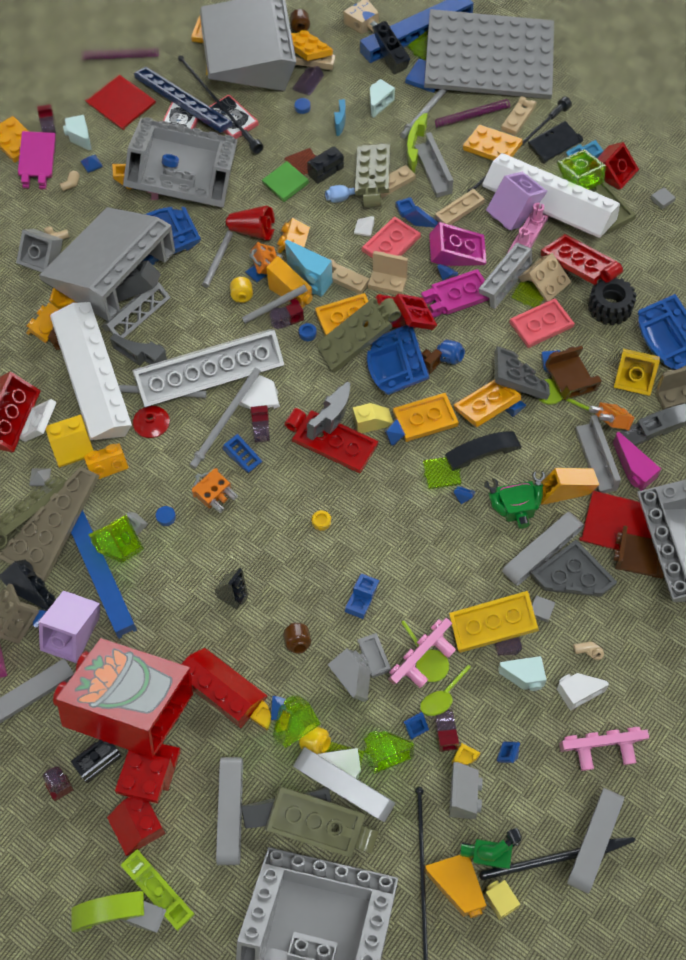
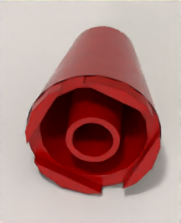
[226,205,275,240]

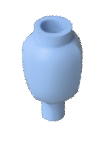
[325,185,355,203]

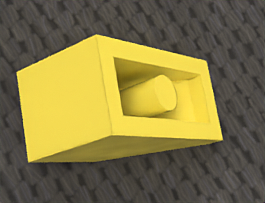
[353,403,393,433]

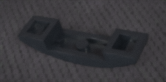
[445,431,522,471]

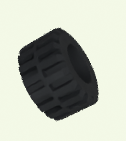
[588,277,636,325]

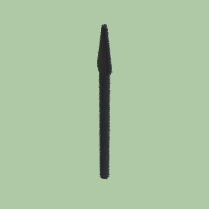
[479,837,636,880]

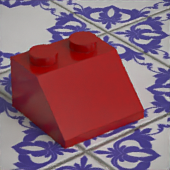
[591,142,639,190]
[107,797,166,856]

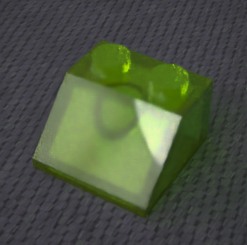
[557,149,606,190]
[88,515,144,563]
[273,695,321,748]
[364,731,414,774]

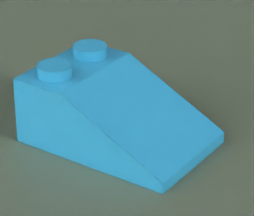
[285,240,333,297]

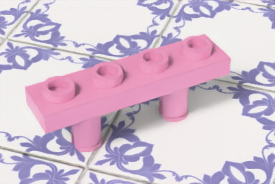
[508,203,550,252]
[388,618,456,688]
[559,727,649,771]

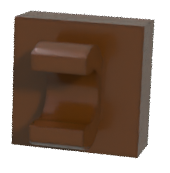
[422,349,442,374]

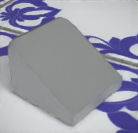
[118,512,148,539]

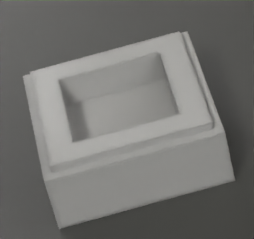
[651,187,676,209]
[532,596,555,623]

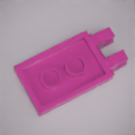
[18,131,56,189]
[421,269,490,318]

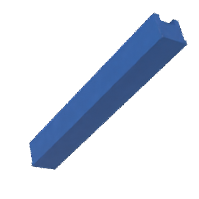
[71,510,137,639]

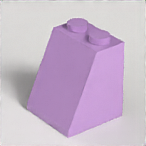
[486,171,548,230]
[39,591,100,663]

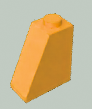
[266,256,313,308]
[541,468,599,505]
[425,855,486,918]

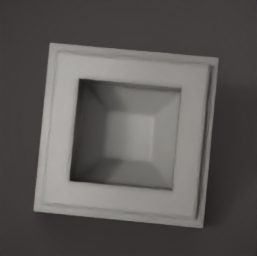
[29,468,51,486]

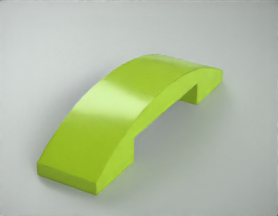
[407,113,428,173]
[121,849,195,931]
[71,891,144,933]

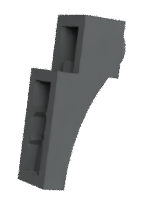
[110,333,167,366]

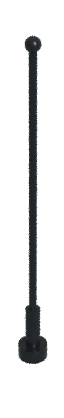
[178,55,264,154]
[467,96,572,193]
[415,787,428,960]

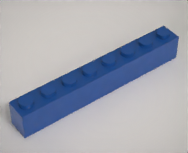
[360,0,474,63]

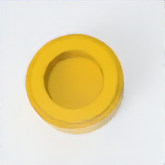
[312,510,331,531]

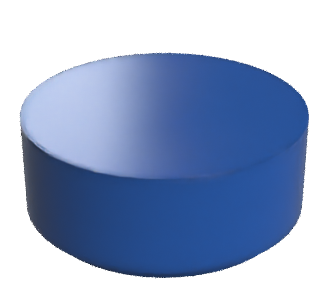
[294,98,311,114]
[162,154,179,167]
[299,323,317,341]
[156,506,176,526]

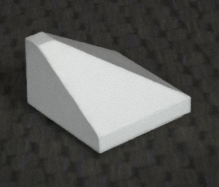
[354,216,374,237]

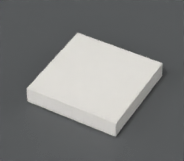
[20,399,56,442]

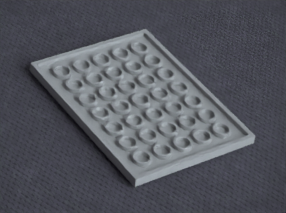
[424,9,554,99]

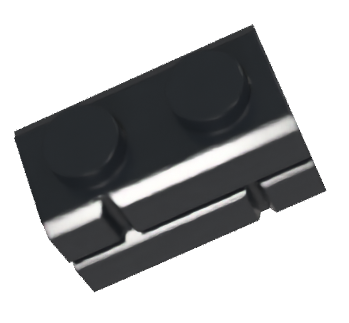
[307,146,344,184]
[70,740,122,784]

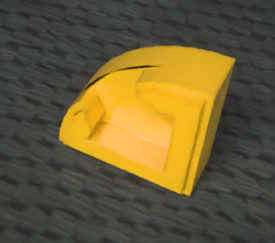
[250,700,271,731]
[452,743,481,765]

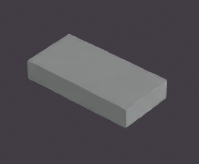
[357,633,391,678]

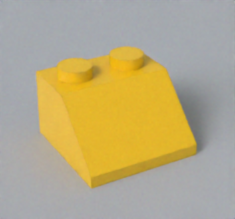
[614,349,660,396]
[46,414,94,468]

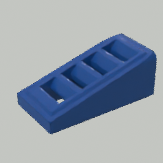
[222,434,262,473]

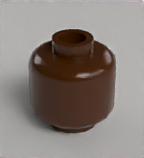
[290,9,310,33]
[283,622,311,654]

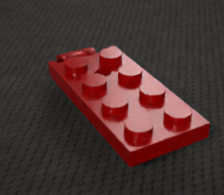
[541,234,623,285]
[284,408,378,474]

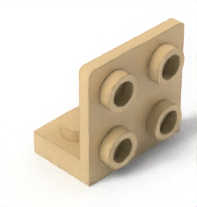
[368,251,408,295]
[518,253,571,302]

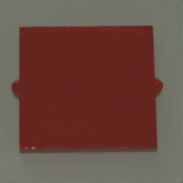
[284,148,317,175]

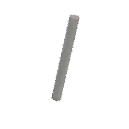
[202,231,233,288]
[242,284,308,323]

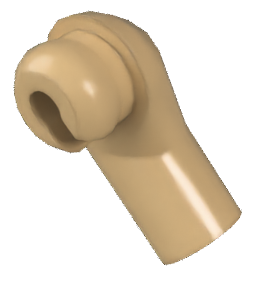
[60,171,80,191]
[44,226,70,239]
[573,642,604,660]

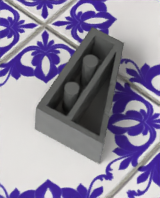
[115,261,161,302]

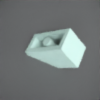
[370,79,395,118]
[63,115,92,150]
[498,656,546,691]

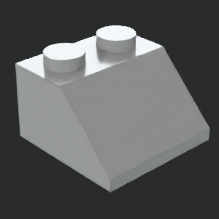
[16,229,63,272]
[328,648,371,702]
[449,762,483,819]

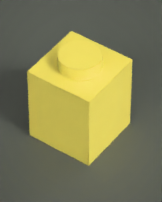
[484,880,520,920]

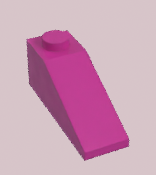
[613,431,661,491]

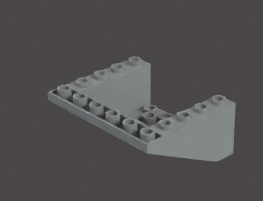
[200,0,296,91]
[123,117,238,208]
[39,207,175,322]
[638,480,686,602]
[236,847,398,960]

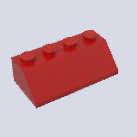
[0,371,41,453]
[182,648,268,729]

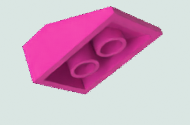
[429,222,487,266]

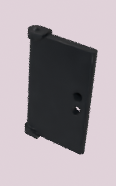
[528,121,583,163]

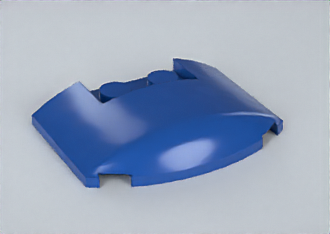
[142,207,201,265]
[638,294,686,370]
[367,325,430,395]

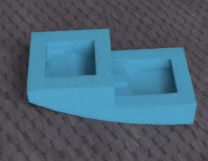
[334,99,346,136]
[566,140,604,165]

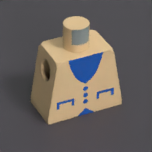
[344,0,379,34]

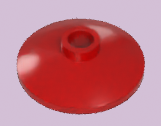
[133,406,170,438]

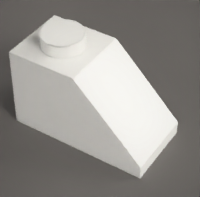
[557,673,609,711]

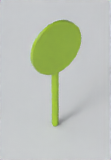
[537,379,591,411]
[402,621,449,682]
[420,665,471,716]

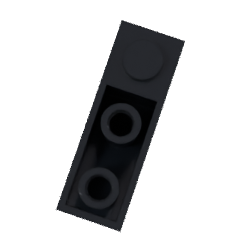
[372,20,410,75]
[0,559,56,611]
[215,568,248,609]

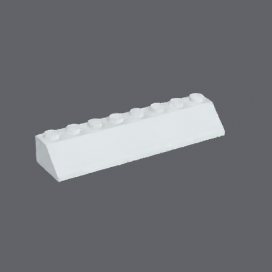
[482,153,620,238]
[50,302,132,440]
[132,329,284,407]

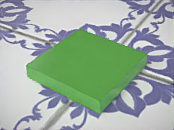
[262,161,309,202]

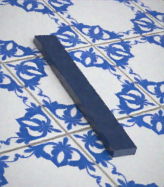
[134,67,232,133]

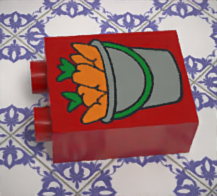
[53,638,193,758]

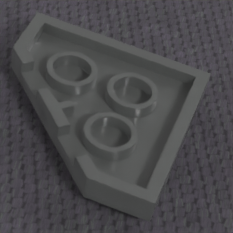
[494,346,550,400]
[531,540,617,597]

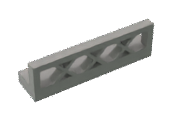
[414,132,453,198]
[479,243,532,309]
[101,282,171,338]
[575,415,621,493]

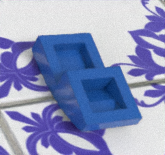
[345,574,379,619]

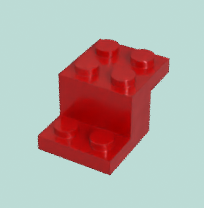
[375,294,438,330]
[115,744,181,804]

